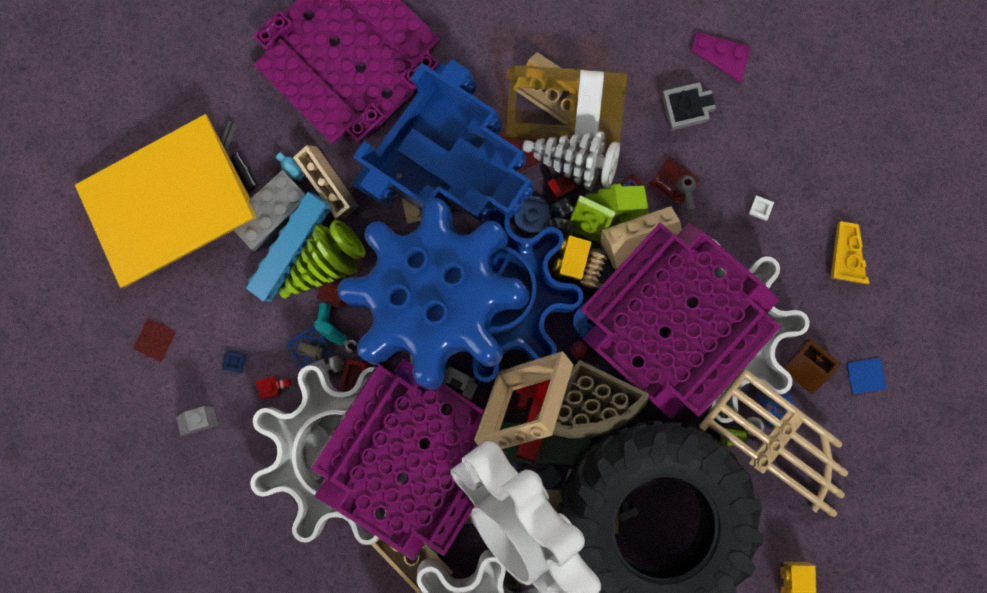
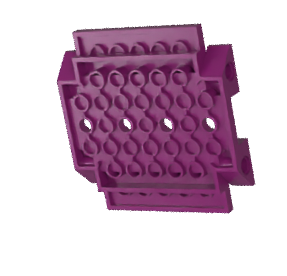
[253,0,441,145]
[580,223,781,419]
[310,359,507,561]

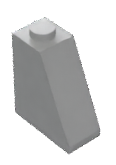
[176,406,218,436]

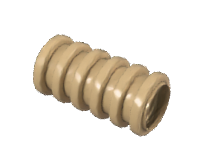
[580,251,607,289]

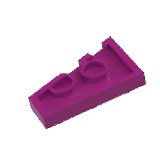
[691,32,751,84]

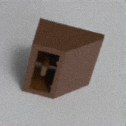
[783,339,841,394]

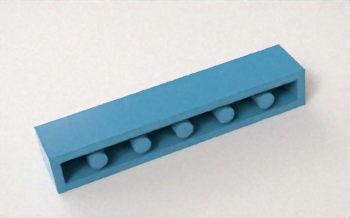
[246,192,333,302]

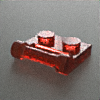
[649,157,700,206]

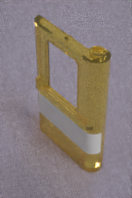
[506,64,627,145]

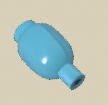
[275,152,306,182]

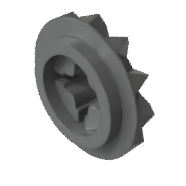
[544,218,575,238]

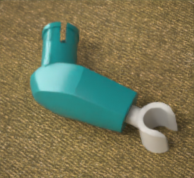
[314,303,357,353]

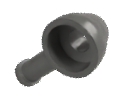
[676,175,696,211]

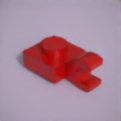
[256,376,292,399]
[516,383,539,410]

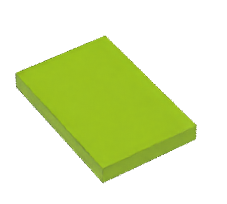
[569,196,616,244]

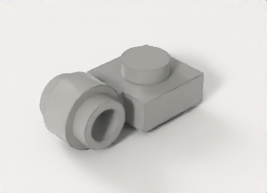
[305,355,345,378]

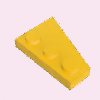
[830,221,869,284]

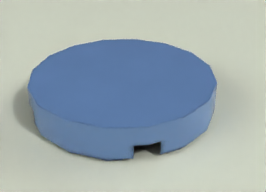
[513,196,551,234]

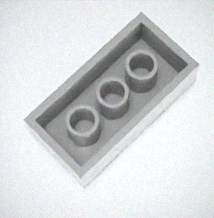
[233,170,305,253]

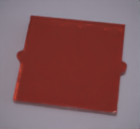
[133,319,176,362]

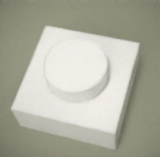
[748,195,774,221]

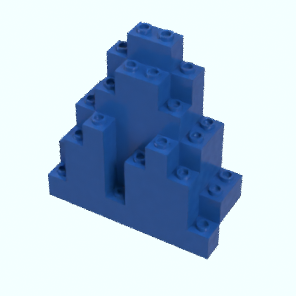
[352,59,534,221]

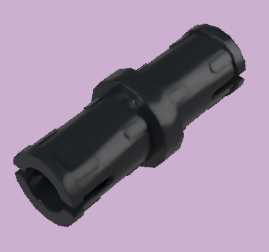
[229,152,259,191]

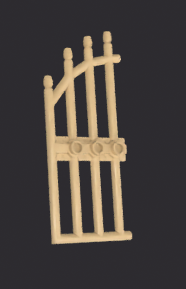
[699,368,848,517]

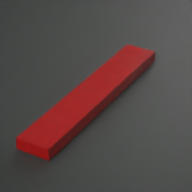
[516,352,568,462]

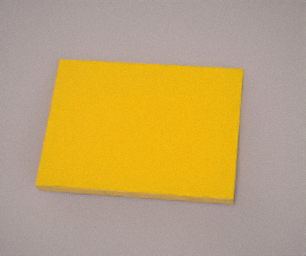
[75,114,258,288]

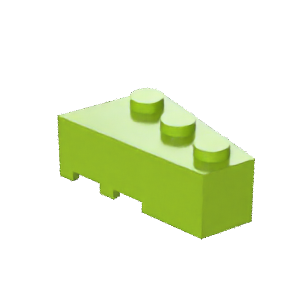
[586,184,648,217]

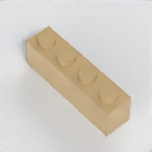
[293,145,359,219]

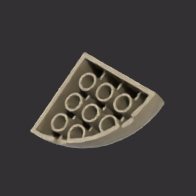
[536,360,648,439]

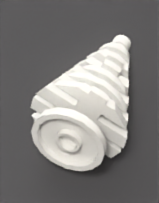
[522,131,620,191]

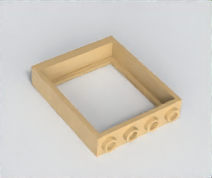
[474,351,573,449]

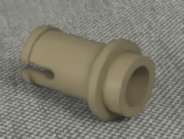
[298,342,324,360]

